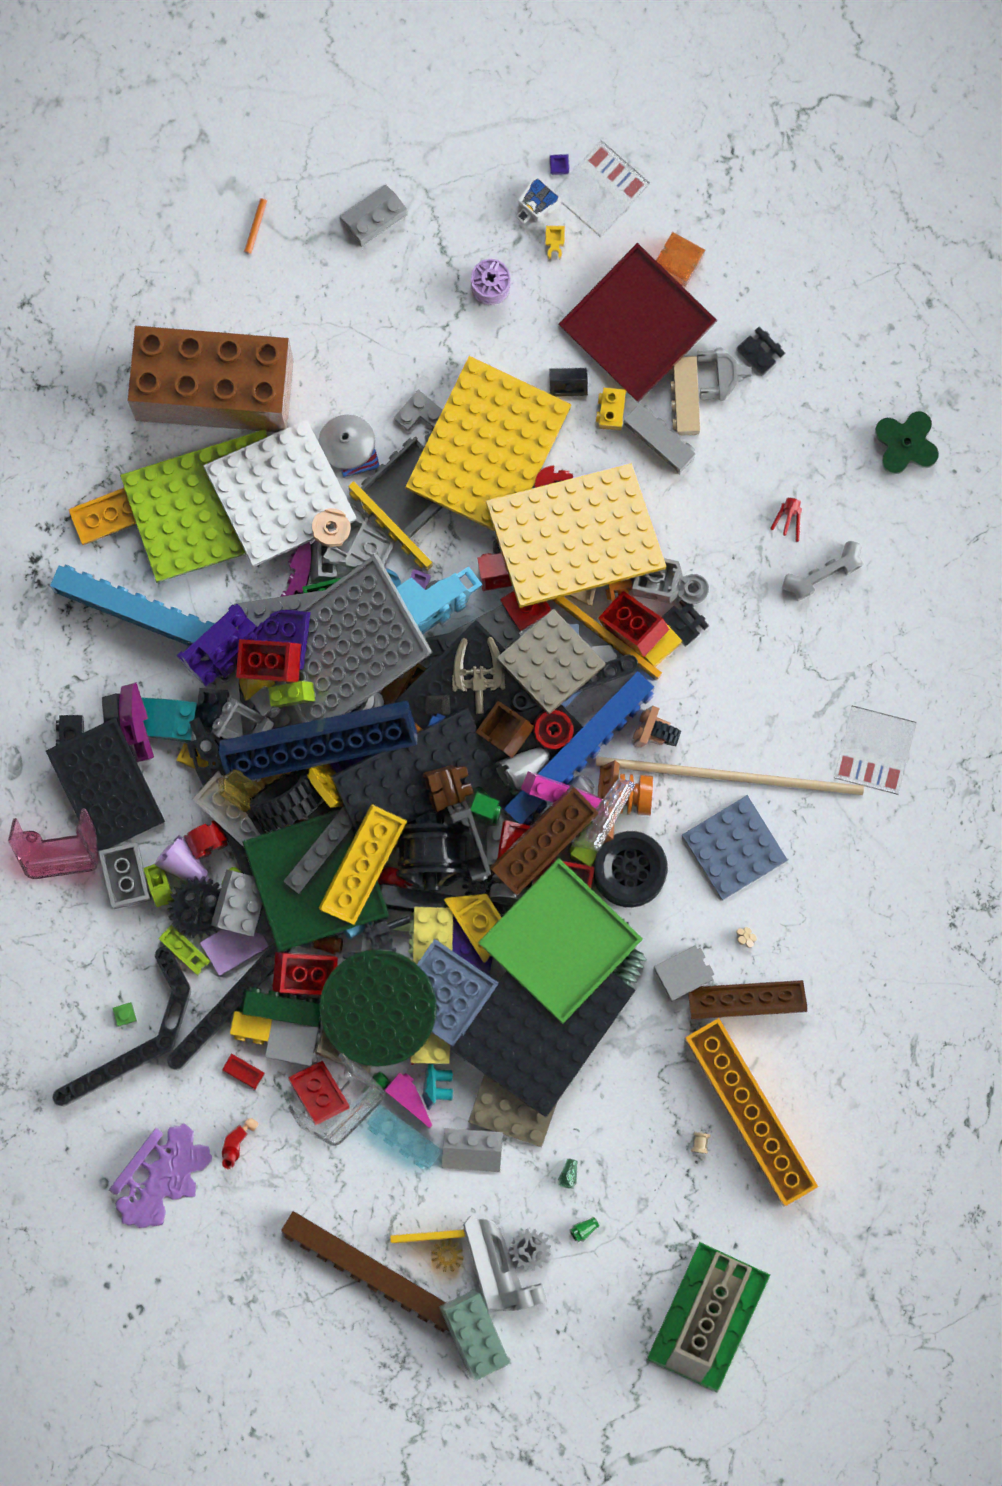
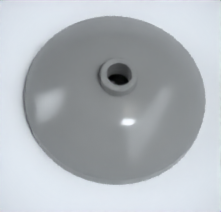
[318,415,375,470]

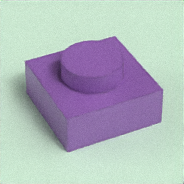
[410,569,431,589]

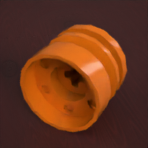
[616,774,653,816]

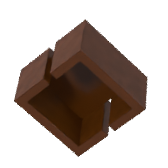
[476,701,534,758]

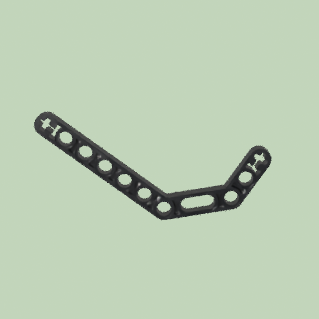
[52,946,191,1107]

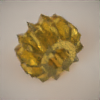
[431,1239,464,1272]

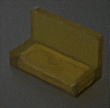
[218,770,261,813]

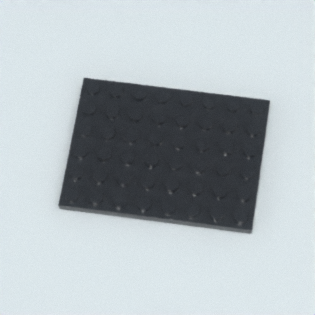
[394,620,583,810]
[451,970,636,1118]

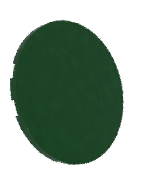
[320,949,437,1067]

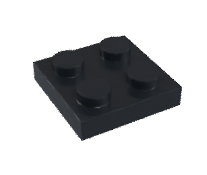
[196,688,228,727]

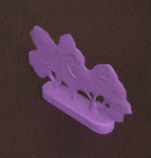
[109,1123,212,1228]

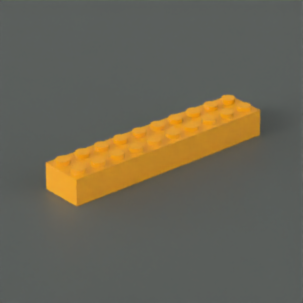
[684,1018,818,1207]

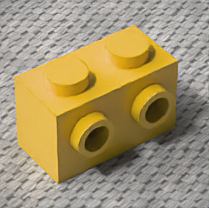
[596,387,626,431]

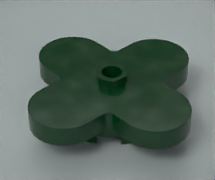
[875,411,939,474]

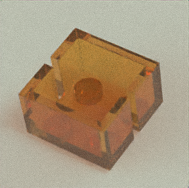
[656,232,705,287]

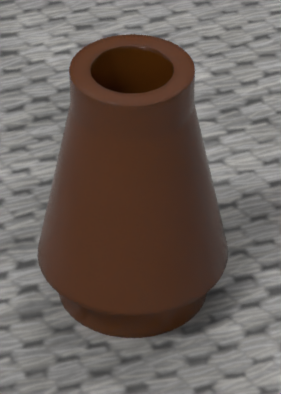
[314,936,343,955]

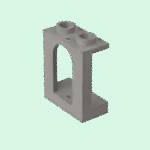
[212,698,274,739]

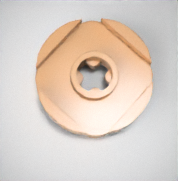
[312,508,351,547]

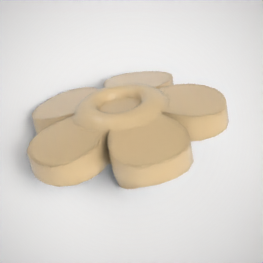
[736,927,757,948]

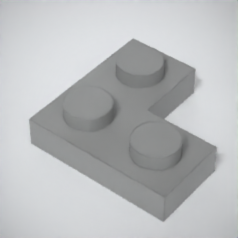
[394,389,442,431]

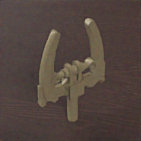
[452,637,505,714]

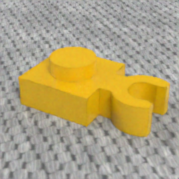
[546,226,565,259]

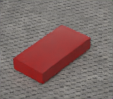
[222,1053,265,1090]

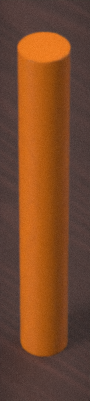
[244,198,267,254]

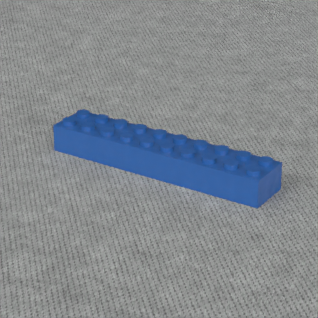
[504,671,654,826]

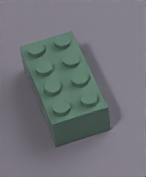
[439,1289,510,1381]

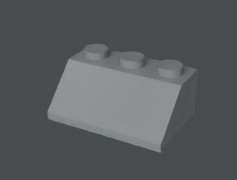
[340,184,407,247]
[442,1128,503,1172]

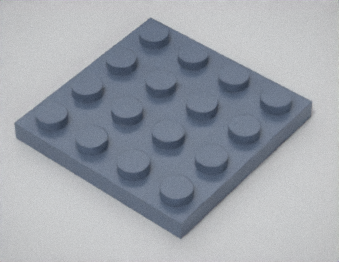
[682,795,788,900]
[418,939,499,1046]

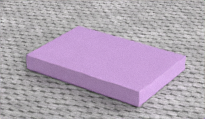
[200,925,270,976]

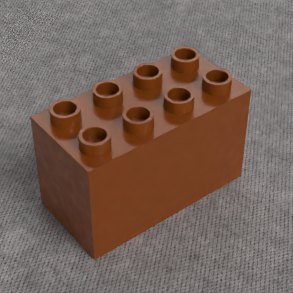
[128,325,294,432]

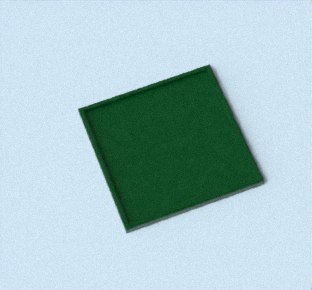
[242,809,389,952]

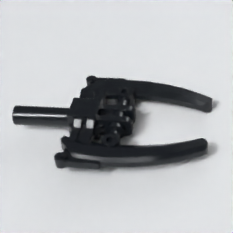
[334,916,411,959]

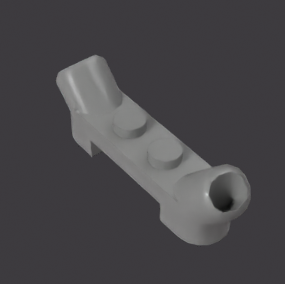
[782,541,864,601]

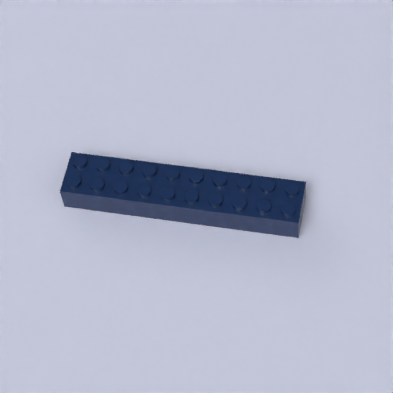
[219,701,417,785]

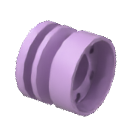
[471,259,510,305]

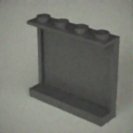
[361,436,443,539]

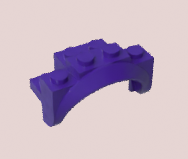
[176,604,257,687]

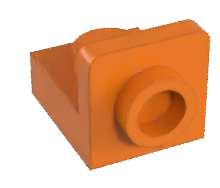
[605,580,633,603]

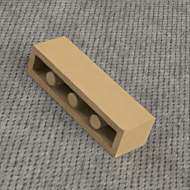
[670,356,700,435]

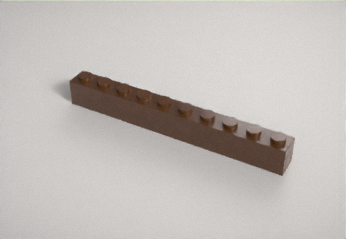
[281,1211,449,1333]

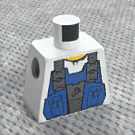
[517,176,562,224]

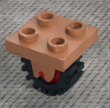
[633,706,682,747]

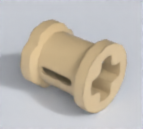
[691,1132,711,1154]

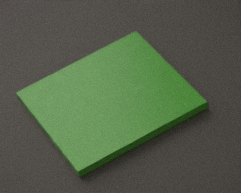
[478,858,643,1024]

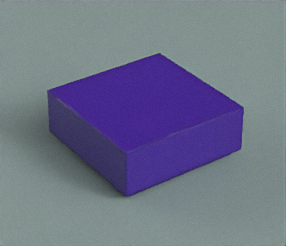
[550,154,570,175]

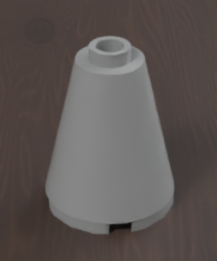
[495,747,551,795]

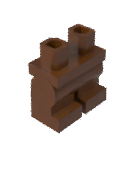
[423,765,473,811]

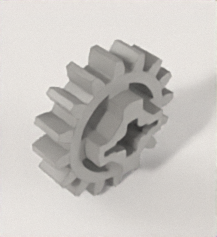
[509,1229,551,1271]

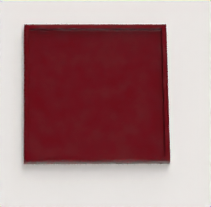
[558,243,718,402]

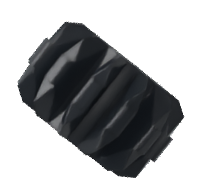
[462,875,495,896]

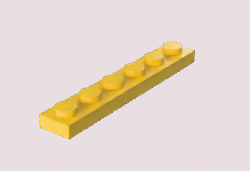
[348,481,433,571]

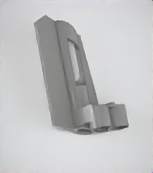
[463,1216,547,1311]

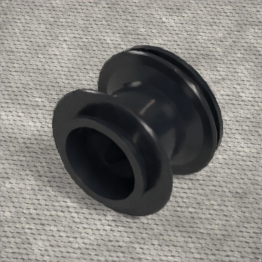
[593,831,668,908]

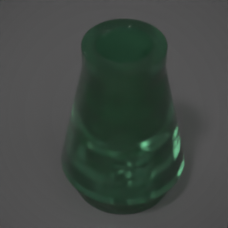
[558,1159,578,1189]

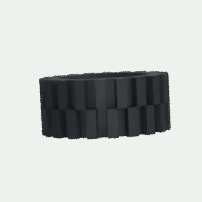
[249,770,322,831]

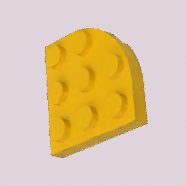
[306,764,343,808]

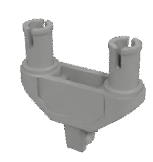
[697,347,752,401]

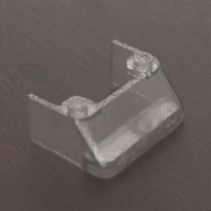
[288,1053,386,1146]

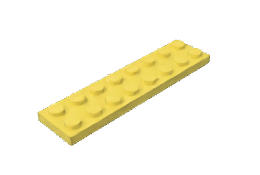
[411,907,453,1064]

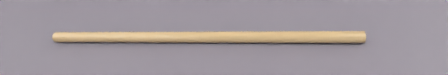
[596,756,864,795]

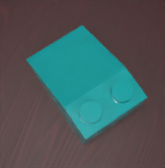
[141,697,198,743]

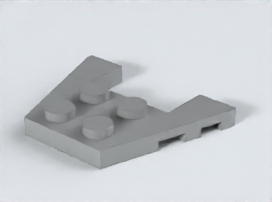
[321,502,395,569]

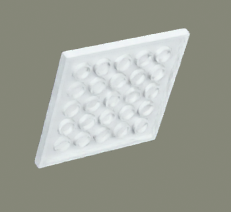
[204,420,357,567]

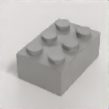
[99,842,151,909]
[211,869,262,937]

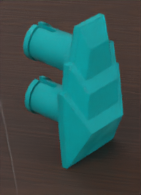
[422,1063,453,1110]

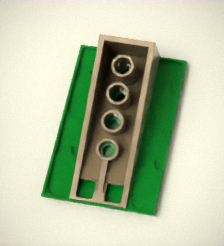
[646,1242,770,1393]

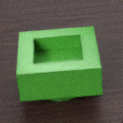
[113,1002,137,1027]

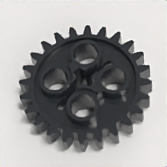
[167,876,221,939]

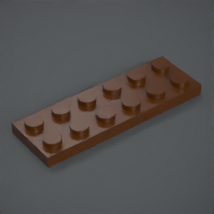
[490,785,599,895]
[688,980,807,1019]

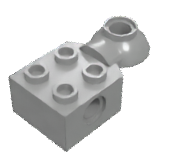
[632,558,709,604]

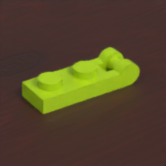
[158,924,211,976]

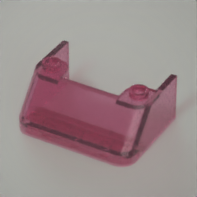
[8,808,99,879]

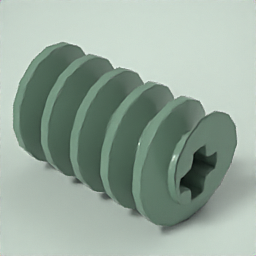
[614,949,647,988]

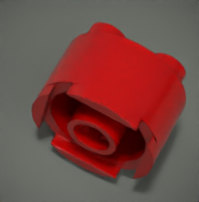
[533,710,573,749]
[183,820,228,859]

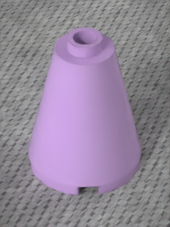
[154,835,209,882]

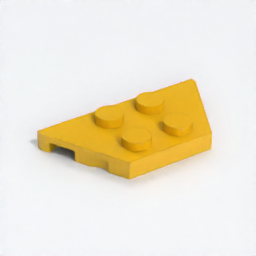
[444,894,501,962]

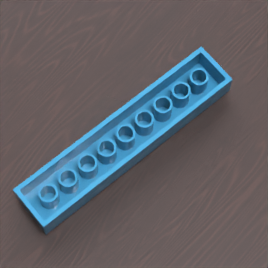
[50,564,215,646]

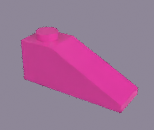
[385,1073,432,1128]

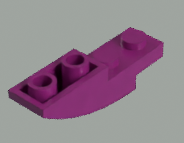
[280,542,311,597]
[119,682,154,762]

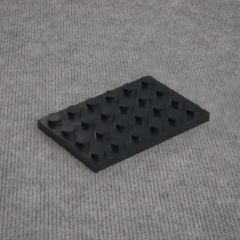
[46,718,165,855]

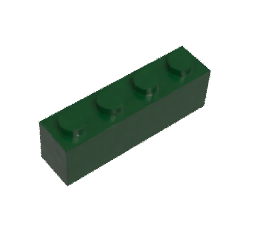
[240,987,320,1027]

